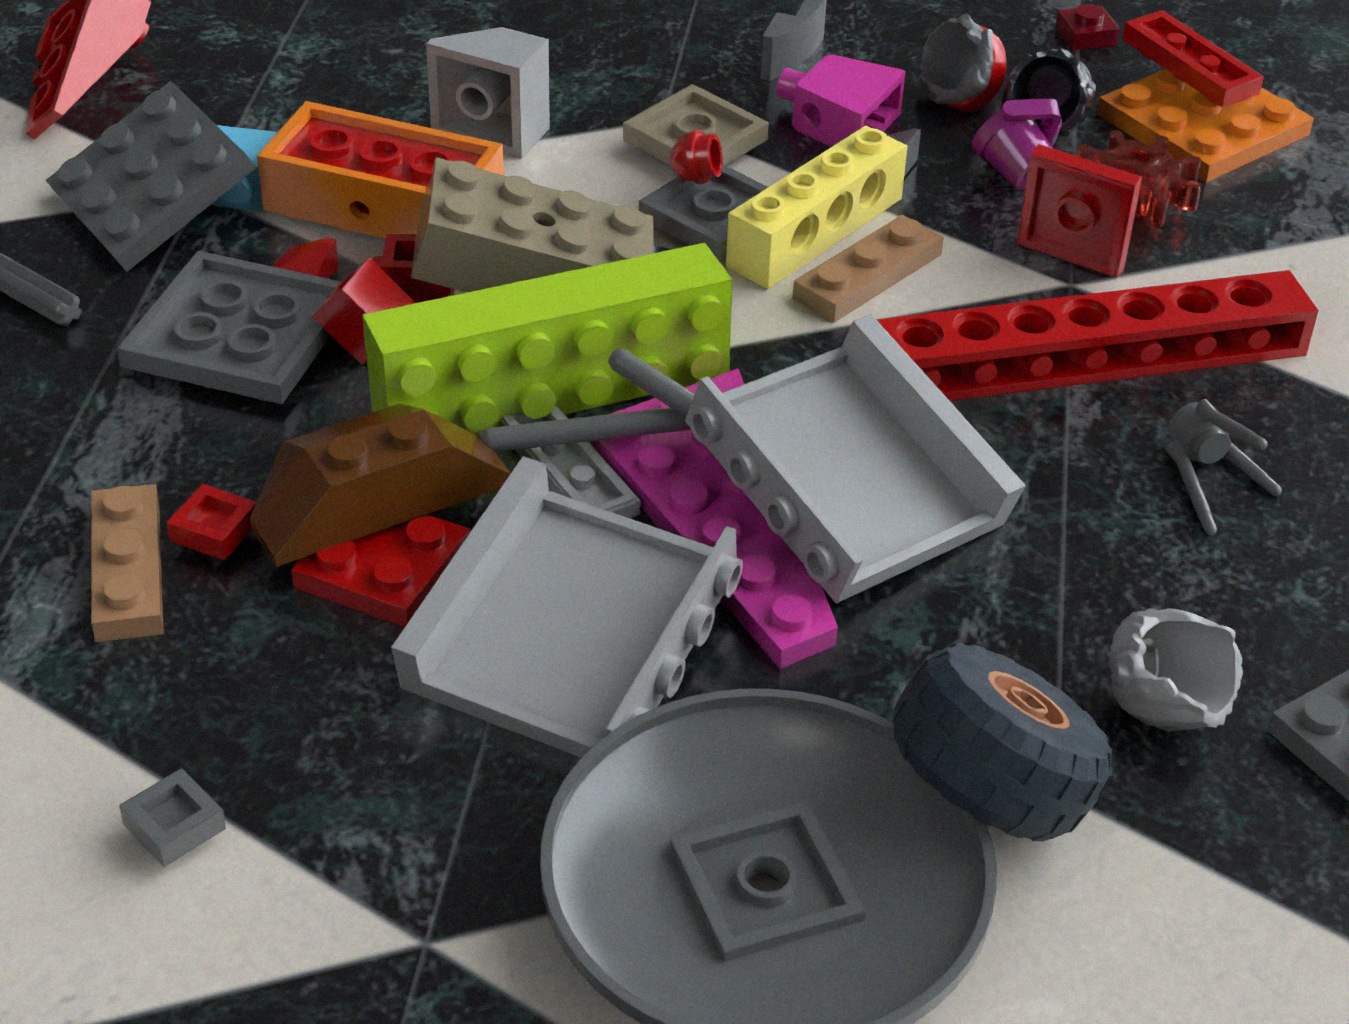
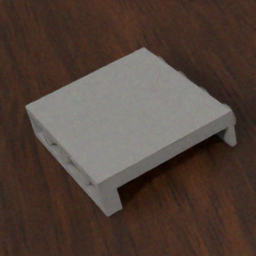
[685,314,1026,603]
[391,456,743,758]

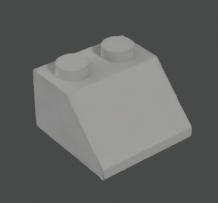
[426,27,550,159]

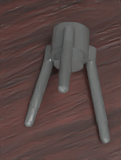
[1165,399,1282,535]

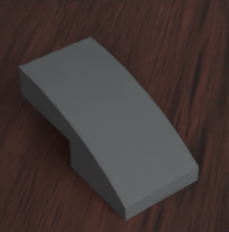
[760,0,827,81]

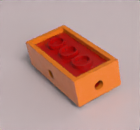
[257,101,504,239]

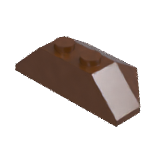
[250,403,511,567]

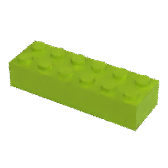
[362,243,732,435]

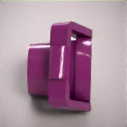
[972,99,1062,190]

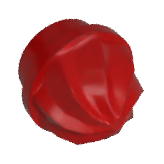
[669,130,723,184]

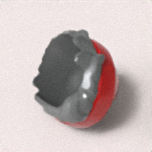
[918,14,1006,112]

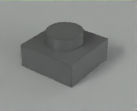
[119,768,226,867]

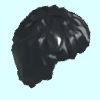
[1001,48,1096,137]

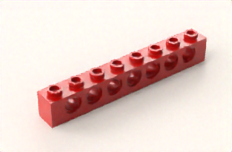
[876,270,1319,401]

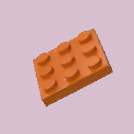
[1096,69,1314,183]

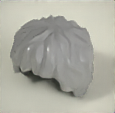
[1108,608,1243,732]

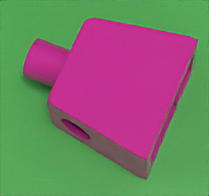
[776,55,905,147]

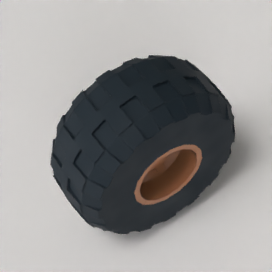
[892,643,1113,841]

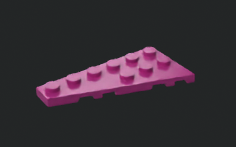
[589,368,838,669]

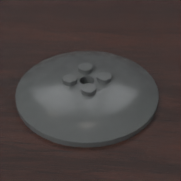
[540,689,997,1024]

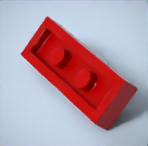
[1122,10,1264,108]

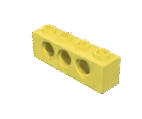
[726,125,908,290]

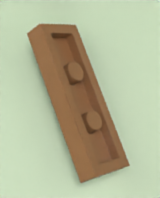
[792,215,944,323]
[91,484,164,642]

